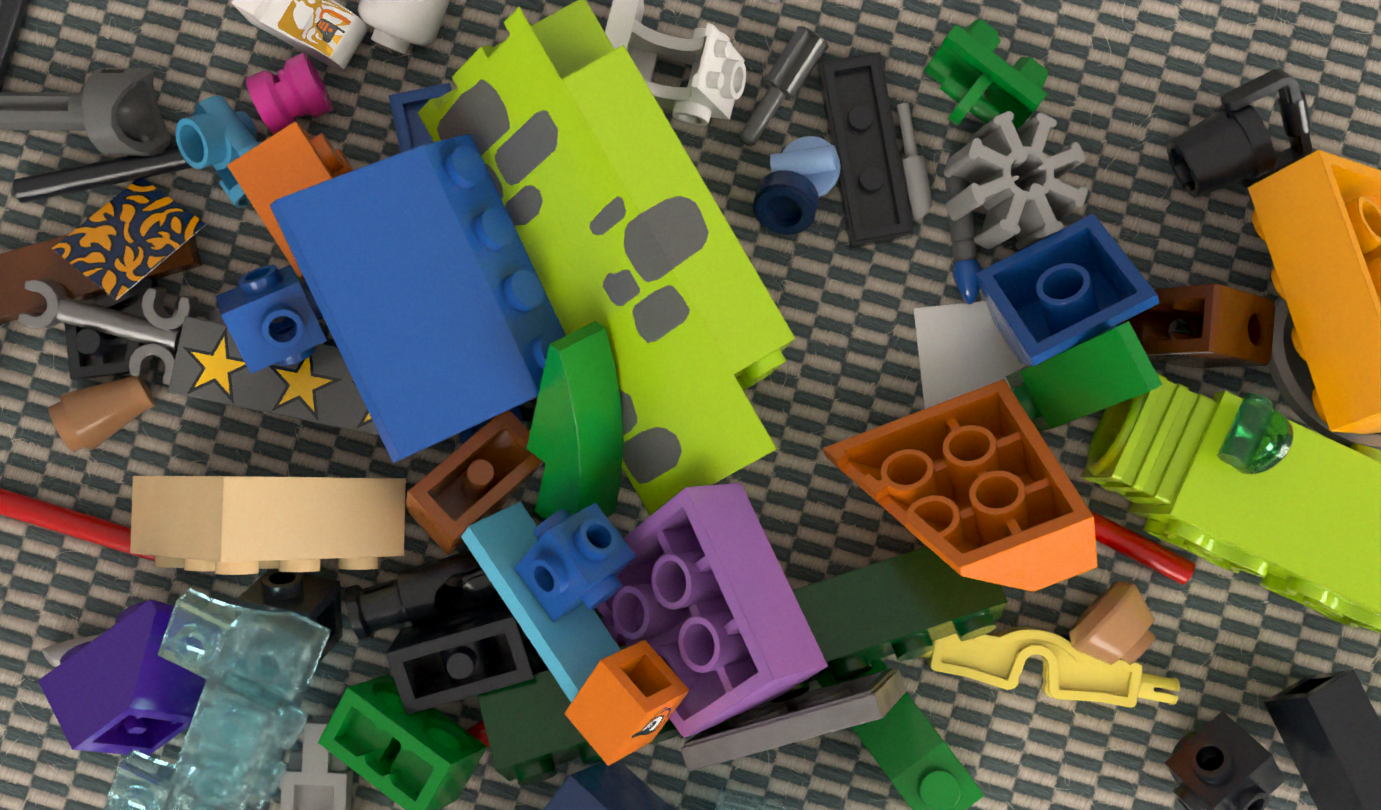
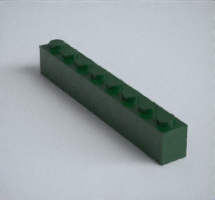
[477,546,1008,786]

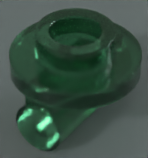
[1217,393,1293,474]

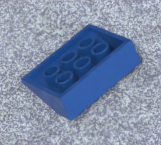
[270,134,566,463]

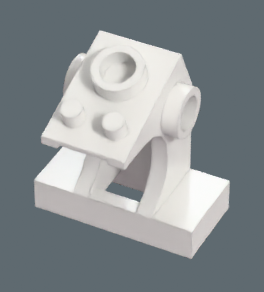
[605,0,746,126]

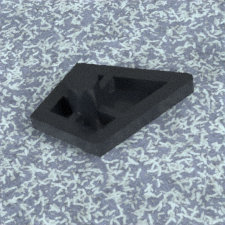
[64,277,158,380]

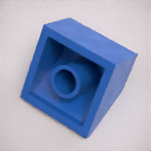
[976,213,1159,366]

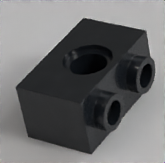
[385,599,540,715]

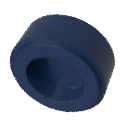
[753,171,819,235]

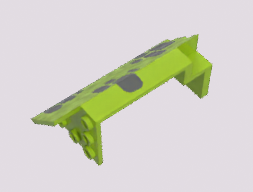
[417,0,796,516]

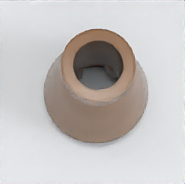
[48,375,156,452]

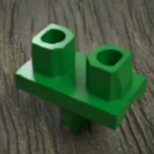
[923,19,1048,129]

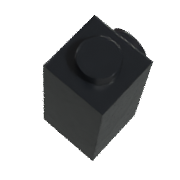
[1264,670,1381,810]

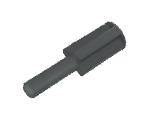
[739,26,829,146]

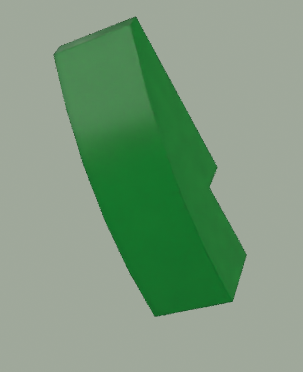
[527,321,624,520]

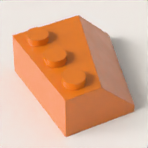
[823,379,1098,592]

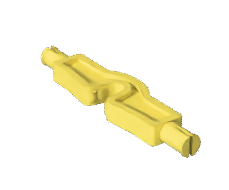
[919,626,1180,708]

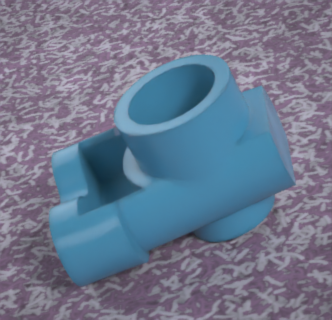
[176,95,262,208]

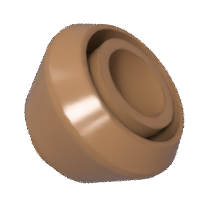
[1069,581,1156,665]

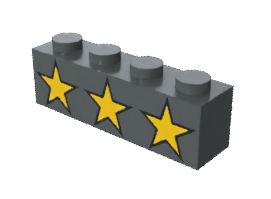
[168,310,434,446]

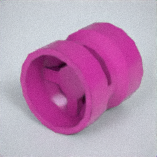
[245,52,333,135]

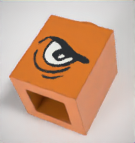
[564,640,690,766]

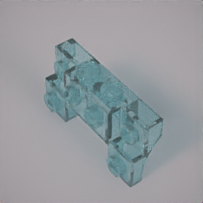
[104,588,331,810]

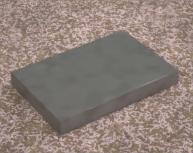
[681,668,906,772]

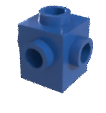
[216,265,327,374]
[514,502,636,622]

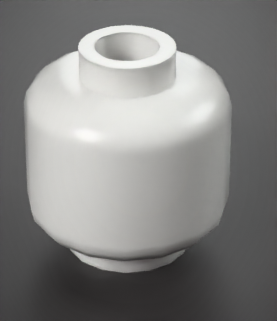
[358,0,450,54]

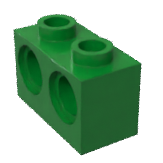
[318,674,488,810]

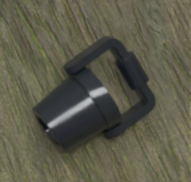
[1167,69,1312,198]

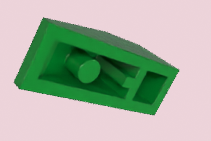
[1005,321,1163,431]
[817,658,985,810]

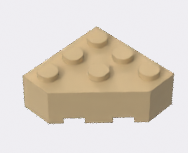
[130,476,406,575]

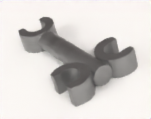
[18,279,200,385]

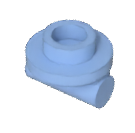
[770,136,841,197]

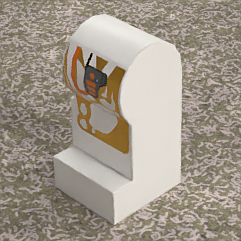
[232,0,369,71]

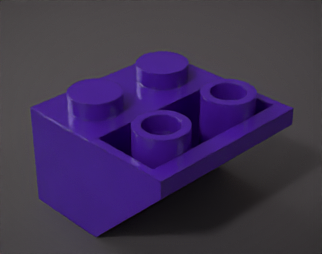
[38,599,223,757]

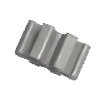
[944,111,1088,250]

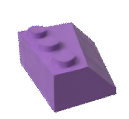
[596,483,828,738]

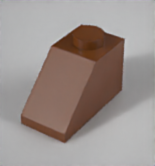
[405,410,544,555]

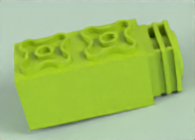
[1081,373,1381,634]

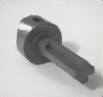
[0,68,172,156]

